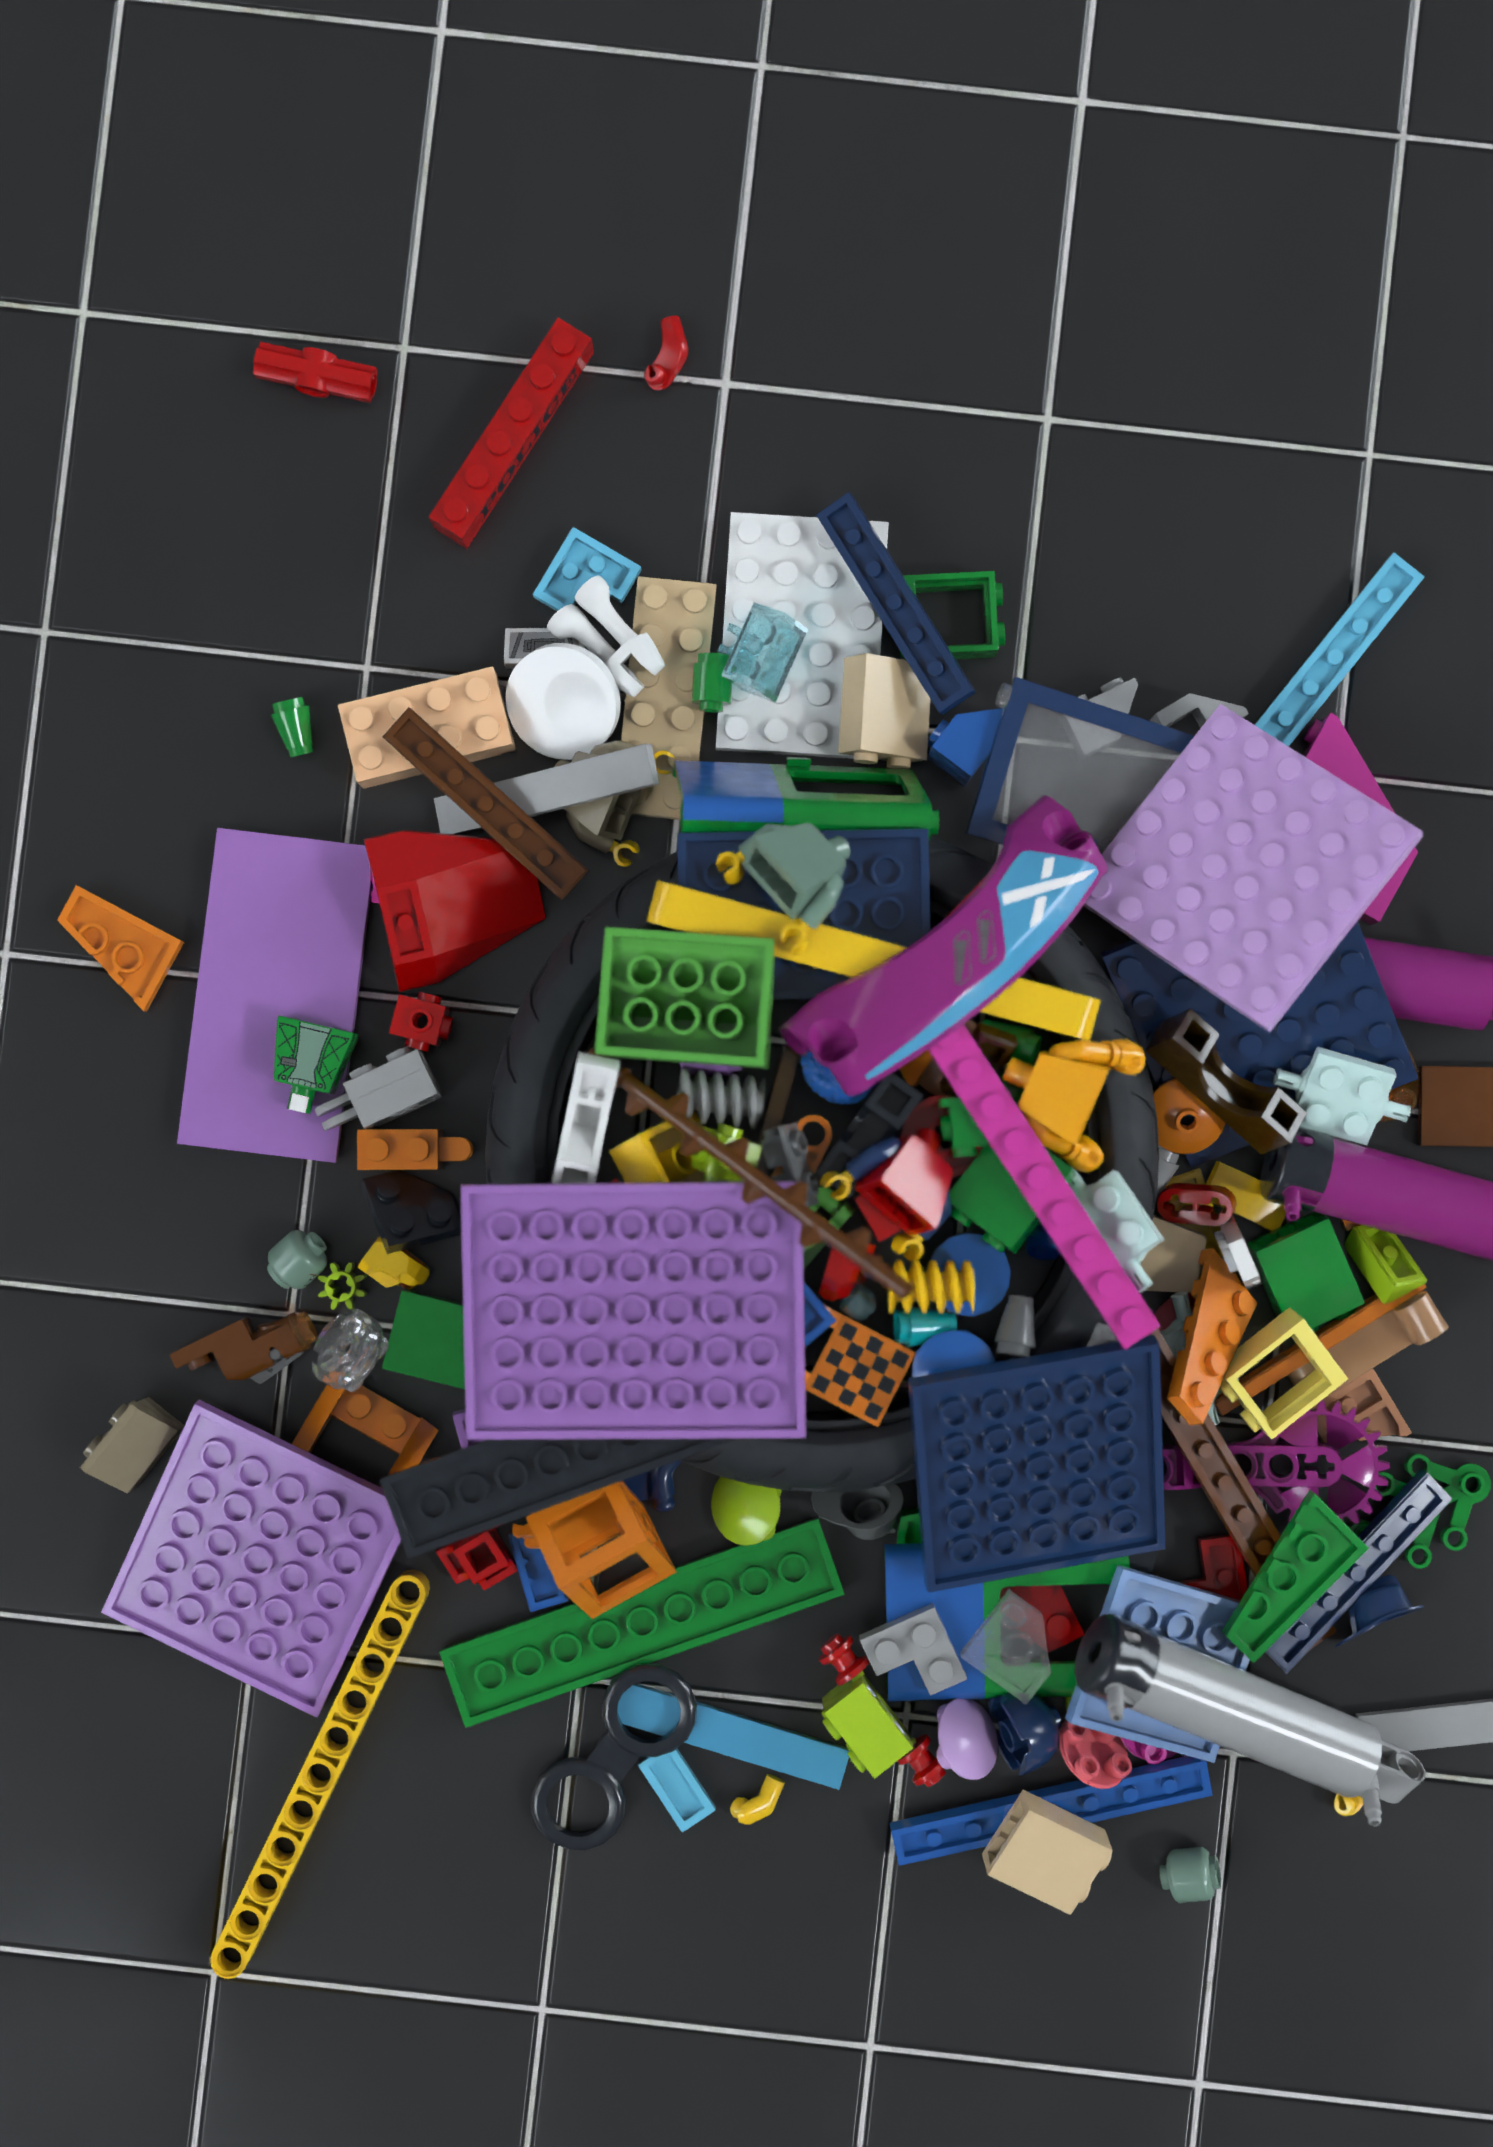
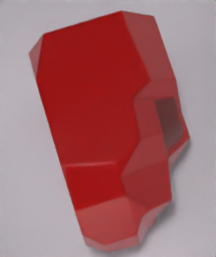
[818,1243,876,1301]

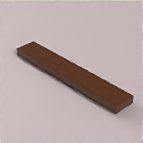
[382,707,590,900]

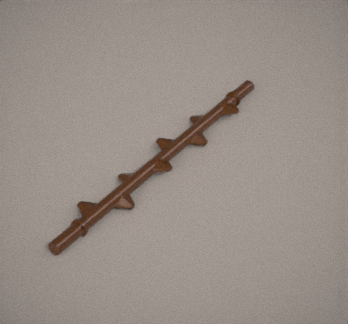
[587,1047,913,1300]

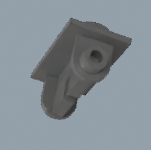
[760,1122,819,1207]

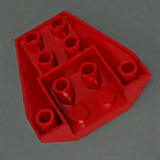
[363,830,546,992]

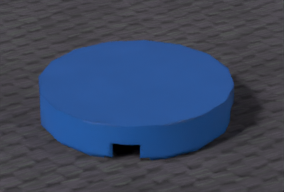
[930,1233,1010,1316]

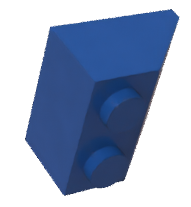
[927,708,1005,787]

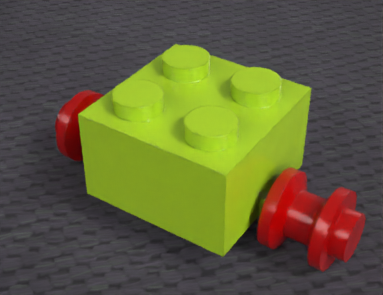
[819,1633,946,1787]

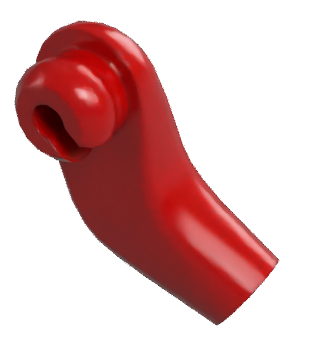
[644,315,689,391]

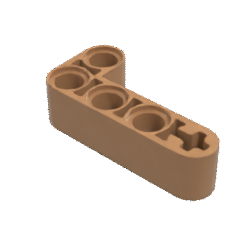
[1287,1291,1449,1398]

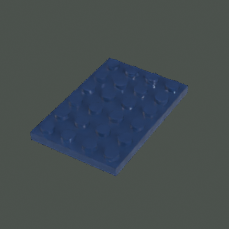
[677,829,930,1000]

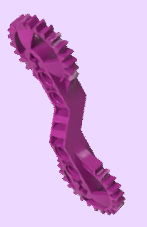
[1162,1399,1390,1524]

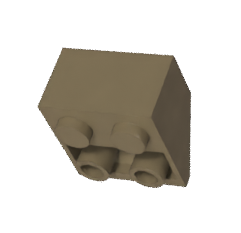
[80,1397,185,1494]

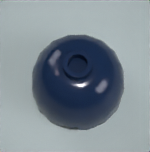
[987,1692,1062,1776]

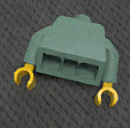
[716,823,850,955]

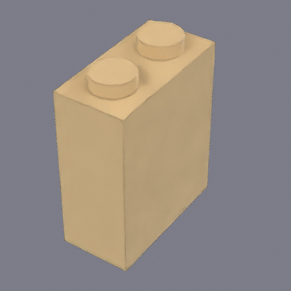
[838,653,930,769]
[982,1790,1113,1915]

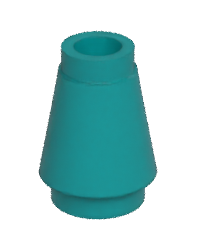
[893,1307,957,1347]

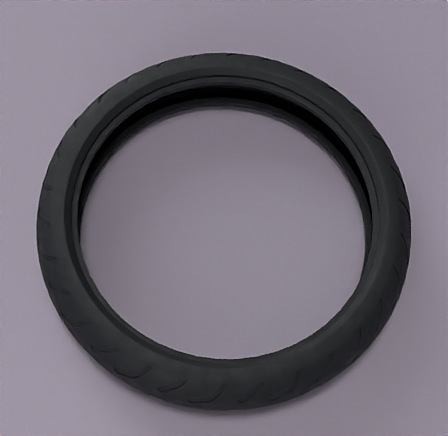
[485,837,1159,1492]

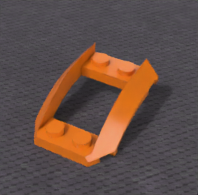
[292,1371,439,1488]

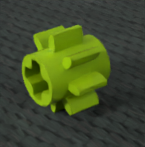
[318,1262,367,1310]

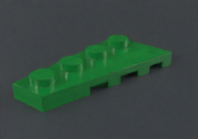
[1222,1489,1369,1663]

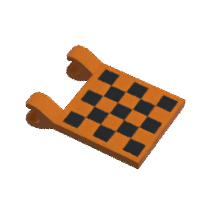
[805,1304,916,1427]

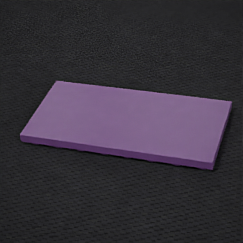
[177,828,372,1163]

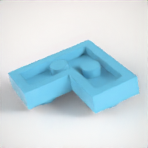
[533,527,642,611]

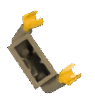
[554,741,675,867]

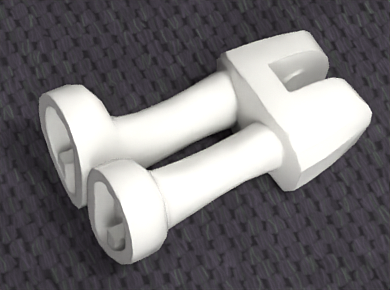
[547,575,665,697]

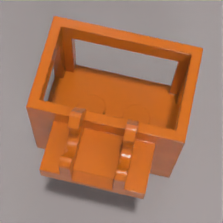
[512,1481,677,1619]

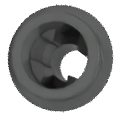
[994,1295,1035,1358]

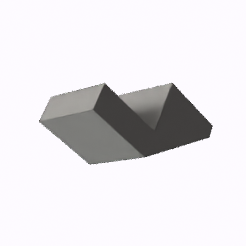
[1150,693,1249,728]

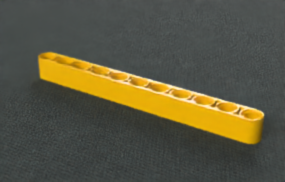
[646,881,1101,1041]
[210,1569,430,1979]

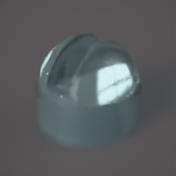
[839,1283,876,1320]

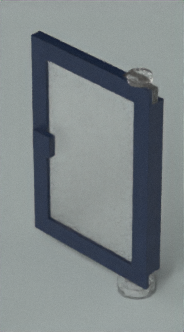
[965,677,1194,855]

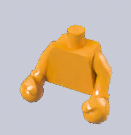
[1003,1039,1145,1172]

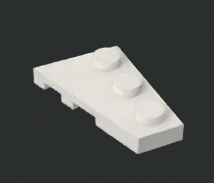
[1214,1215,1262,1290]

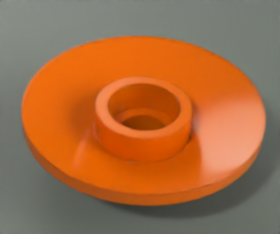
[1153,1078,1225,1154]

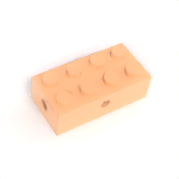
[338,666,516,789]

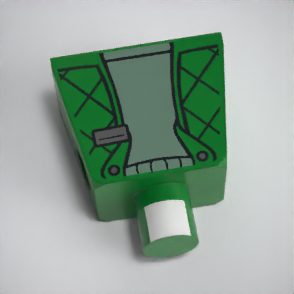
[273,1015,359,1114]

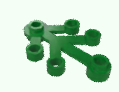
[1348,1453,1491,1569]

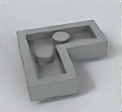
[859,1603,967,1696]

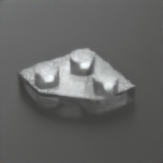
[960,1589,1051,1705]

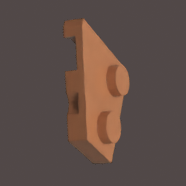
[1311,1368,1412,1443]

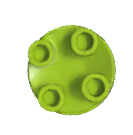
[711,1476,782,1545]

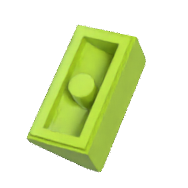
[1344,1225,1427,1304]

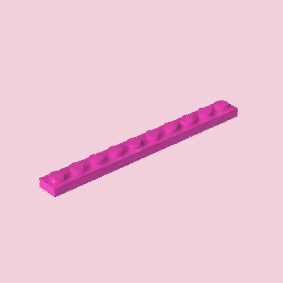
[928,1024,1160,1349]

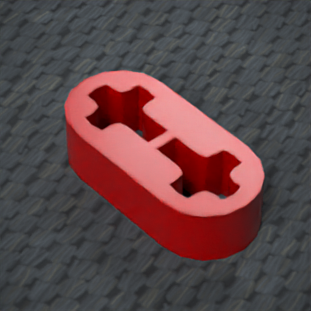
[1157,1183,1237,1226]

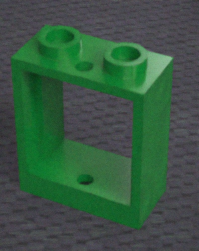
[900,571,1005,660]

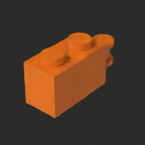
[357,1129,474,1170]

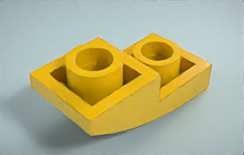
[1205,1161,1286,1231]

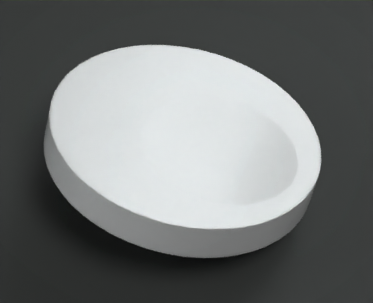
[506,643,621,760]

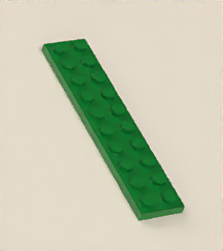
[439,1516,845,1728]

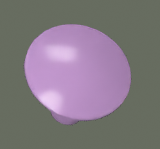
[936,1699,998,1780]

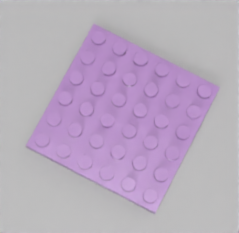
[1083,704,1423,1033]

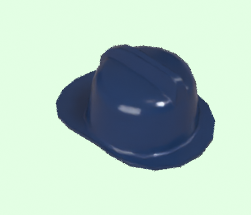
[1335,1575,1424,1648]

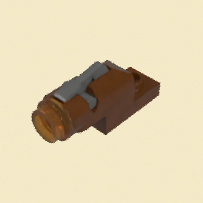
[169,1311,319,1384]

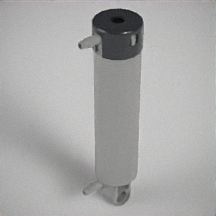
[1074,1614,1426,1826]

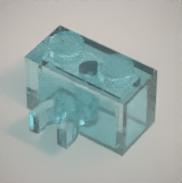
[717,602,808,703]

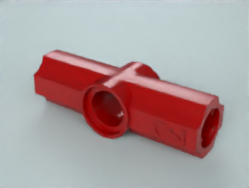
[253,342,378,403]

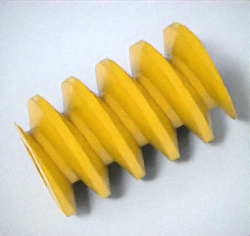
[888,1260,975,1314]

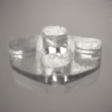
[312,1309,388,1392]

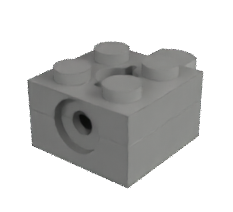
[314,1046,444,1131]

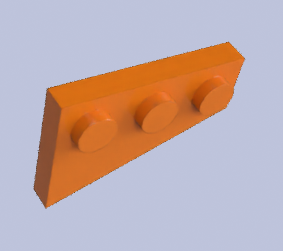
[57,885,184,1012]

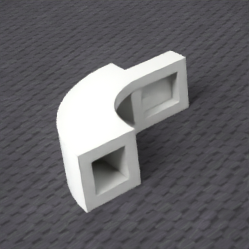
[552,1052,620,1183]

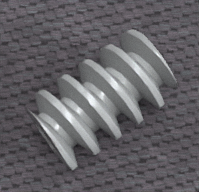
[677,1068,765,1129]

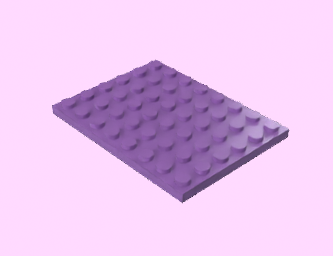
[461,1181,806,1440]

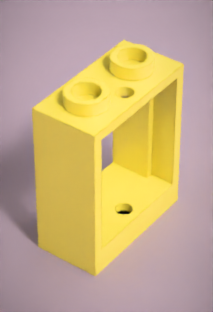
[1219,1307,1348,1440]

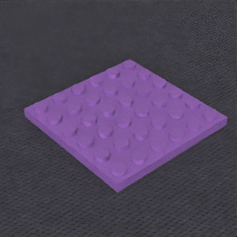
[101,1400,401,1718]

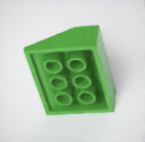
[595,927,775,1069]

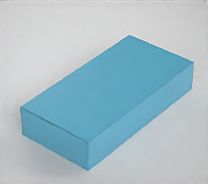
[638,1748,716,1832]

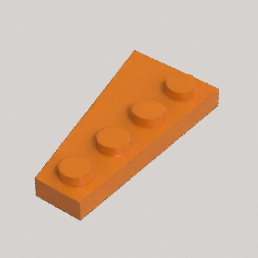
[1167,1248,1257,1426]

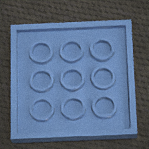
[1065,1565,1250,1763]

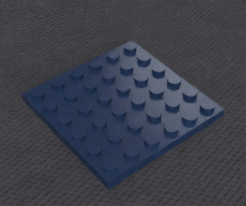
[1101,921,1419,1167]
[908,1335,1166,1593]

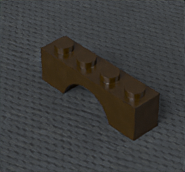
[1145,1008,1307,1154]

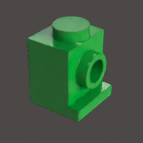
[937,1097,987,1157]

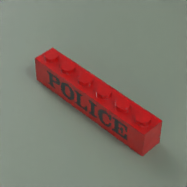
[429,317,594,549]

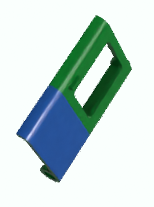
[672,757,939,841]
[884,1543,1129,1702]

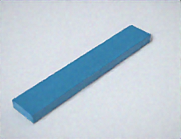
[618,1683,849,1790]

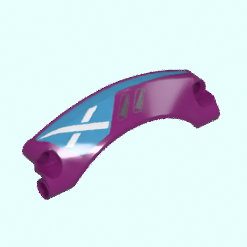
[779,795,1108,1096]

